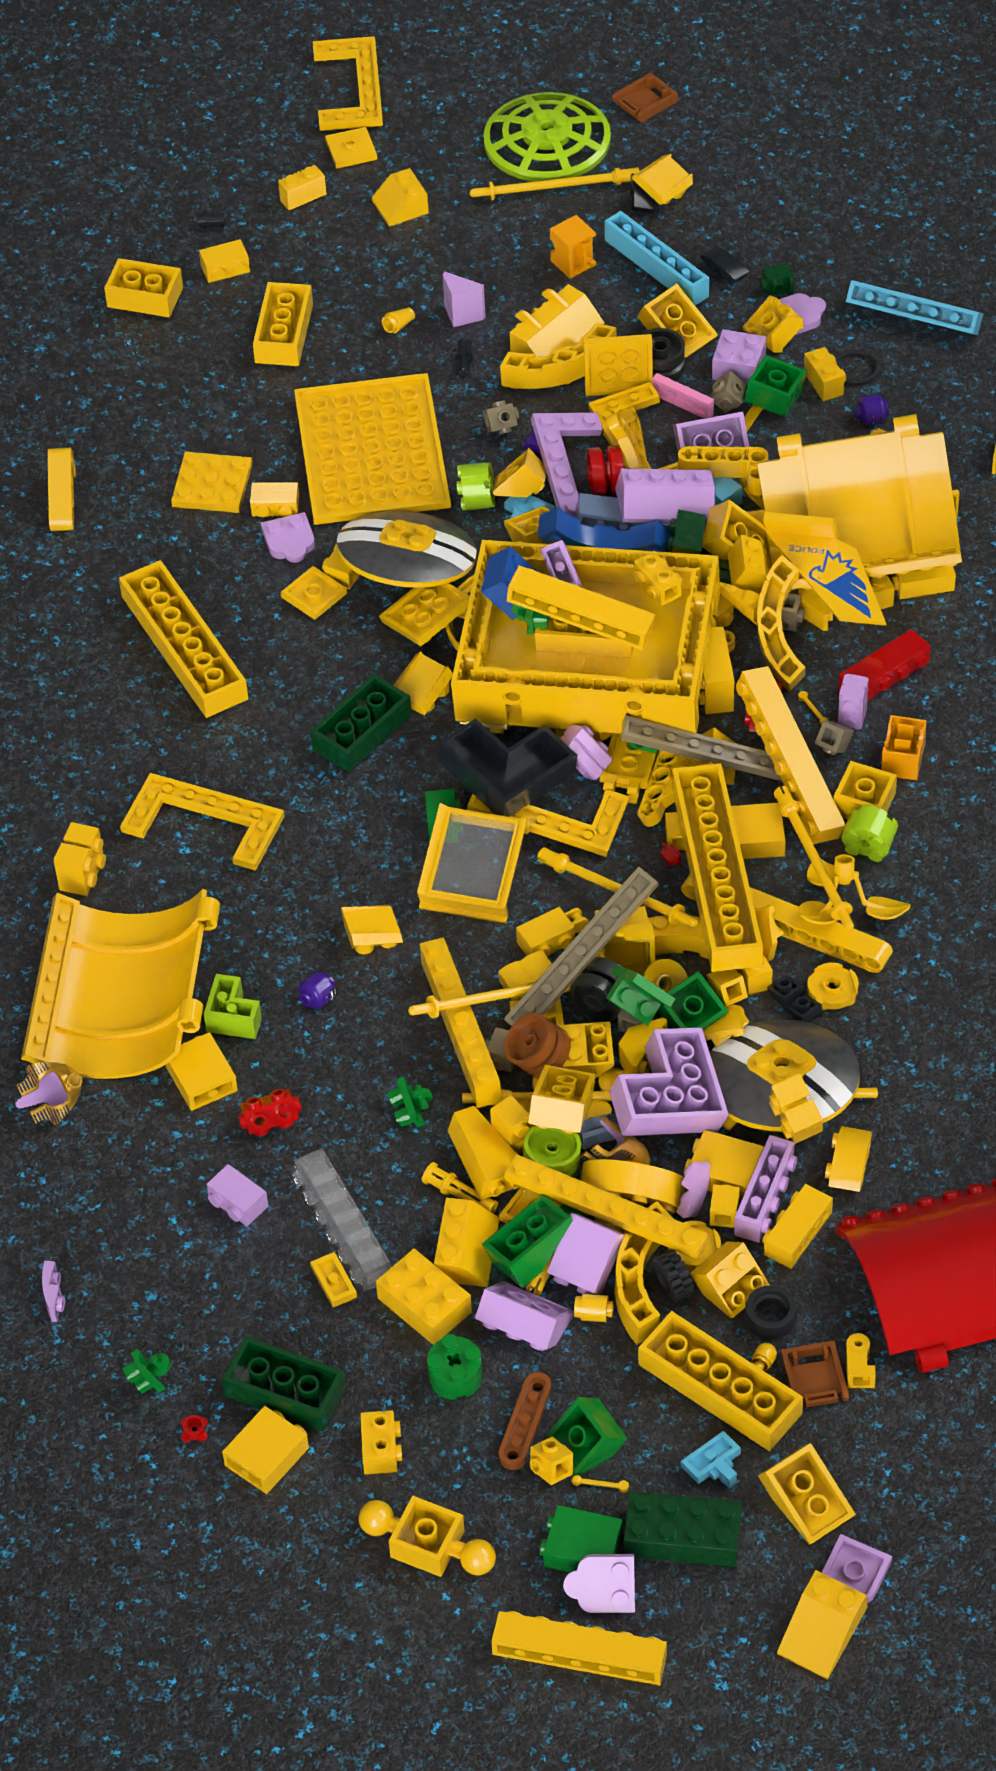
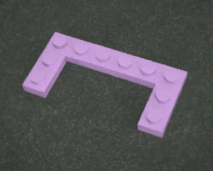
[531,413,602,518]

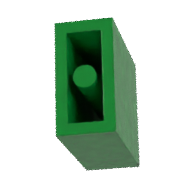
[539,1505,623,1573]

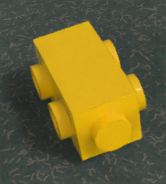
[633,551,683,606]

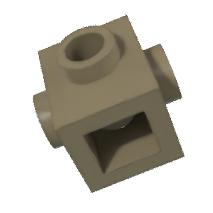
[710,371,746,413]
[482,400,519,434]
[781,593,805,632]

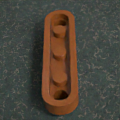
[499,1372,552,1470]

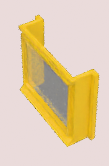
[417,803,530,924]

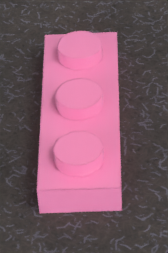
[652,373,714,419]

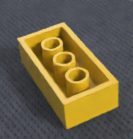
[253,282,313,366]

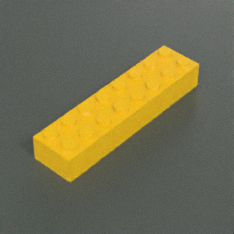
[119,560,248,718]

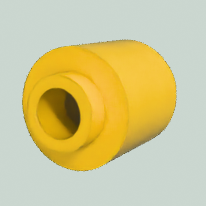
[574,1294,614,1322]

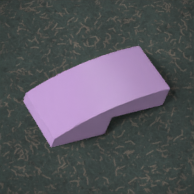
[676,1161,710,1218]
[42,1260,65,1322]

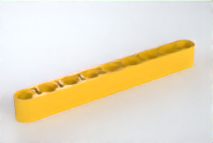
[681,874,893,973]

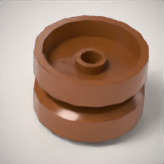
[504,1013,571,1079]

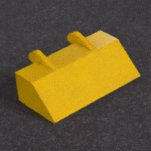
[510,284,604,357]

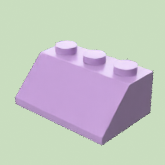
[673,412,749,452]
[475,1281,574,1351]

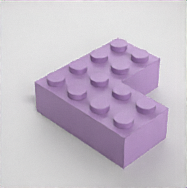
[610,1028,729,1136]

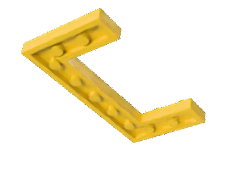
[313,36,383,131]
[588,382,678,469]
[120,773,285,870]
[467,789,630,857]

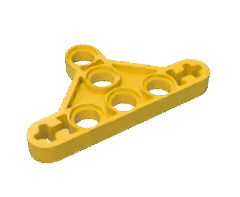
[606,406,648,469]
[638,750,713,827]

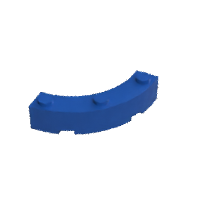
[537,507,671,552]

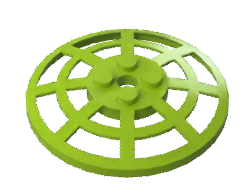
[483,92,611,182]

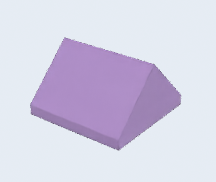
[443,272,485,327]

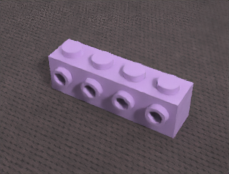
[734,1135,797,1243]

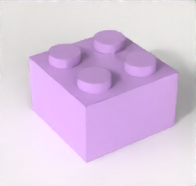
[712,329,766,385]

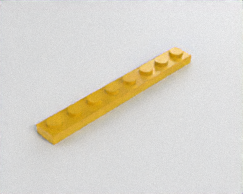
[505,1154,708,1259]

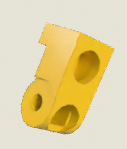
[846,1333,876,1388]

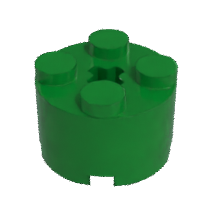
[427,1334,482,1400]

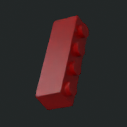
[838,629,931,702]

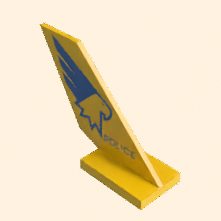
[763,512,887,626]

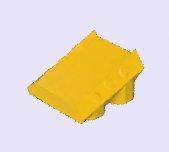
[632,154,693,205]
[743,296,804,353]
[720,582,760,625]
[393,652,453,715]
[341,905,403,955]

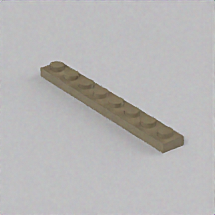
[621,715,782,781]
[504,867,659,1027]

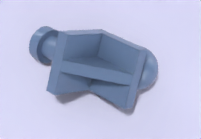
[577,1114,619,1150]

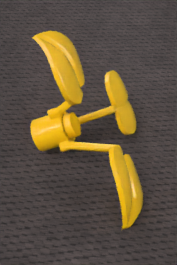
[798,854,911,925]

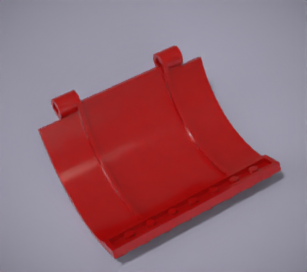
[834,1178,996,1373]

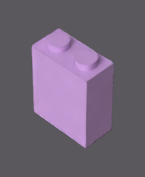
[547,1213,625,1294]

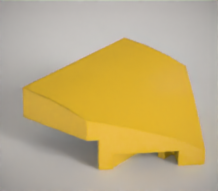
[754,905,784,962]
[703,1005,749,1047]

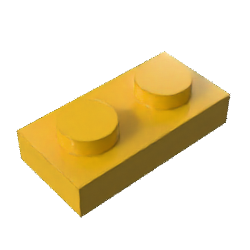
[310,1252,357,1308]

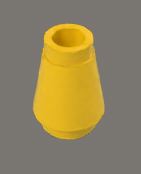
[382,307,415,333]

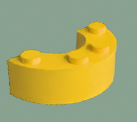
[580,1159,685,1214]

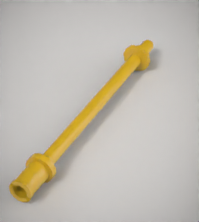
[469,167,639,200]
[774,786,854,931]
[537,847,698,927]
[408,972,582,1019]

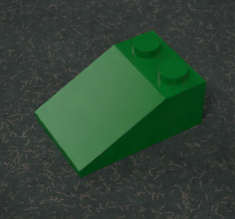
[482,1194,573,1288]

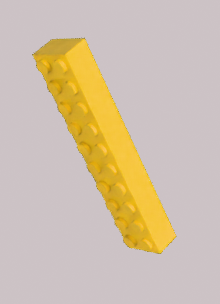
[672,763,763,972]

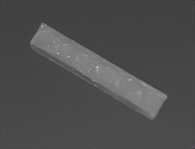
[292,1148,392,1292]

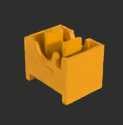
[550,215,597,279]
[881,715,927,780]

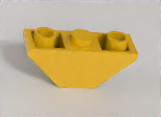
[797,588,833,631]
[618,1018,668,1074]

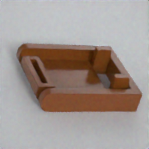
[612,73,678,122]
[781,1340,849,1408]

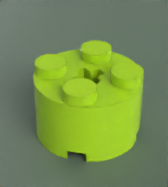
[457,462,496,511]
[841,805,898,862]

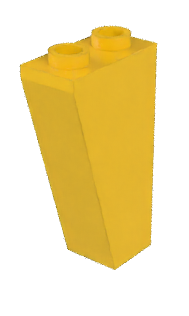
[448,1106,521,1200]

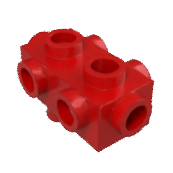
[238,1088,302,1136]

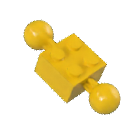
[359,1495,496,1577]

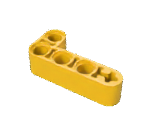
[678,446,768,495]
[48,447,76,531]

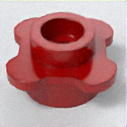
[659,842,682,867]
[181,1415,208,1442]

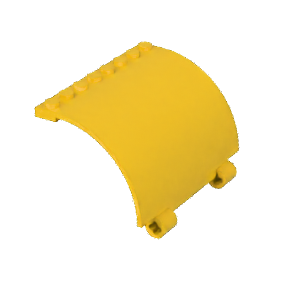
[757,414,962,592]
[21,889,220,1079]

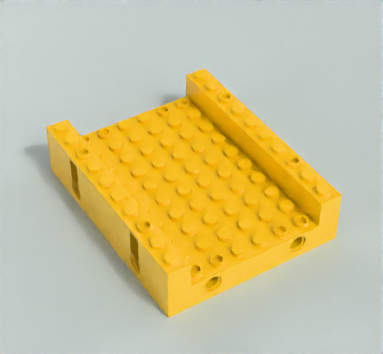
[451,540,720,733]

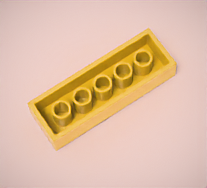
[638,1311,803,1452]

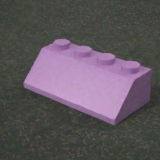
[615,469,715,523]

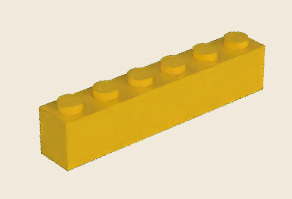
[506,565,655,650]
[492,1611,667,1685]

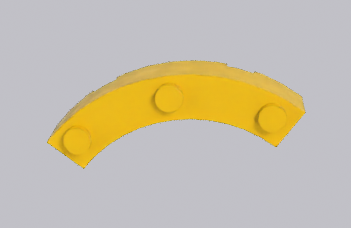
[500,323,617,389]
[757,555,806,692]
[648,915,773,995]
[614,1201,673,1345]

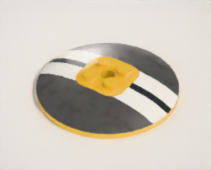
[337,511,476,588]
[710,1019,860,1132]

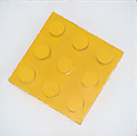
[584,334,653,396]
[171,452,252,513]
[379,583,470,646]

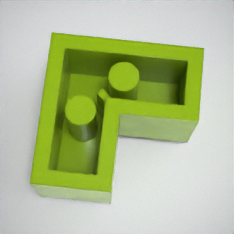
[204,974,262,1039]

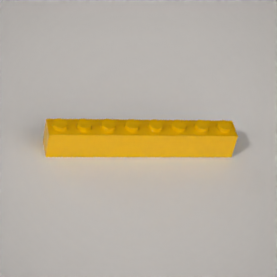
[736,666,846,844]
[419,937,502,1108]

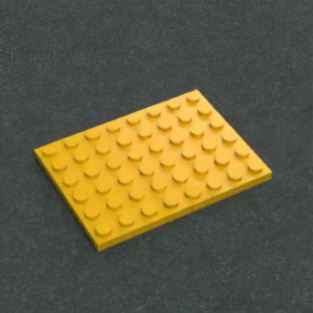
[294,373,451,525]

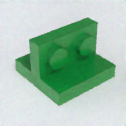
[606,964,675,1026]

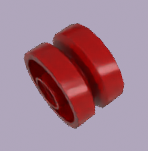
[587,445,624,496]

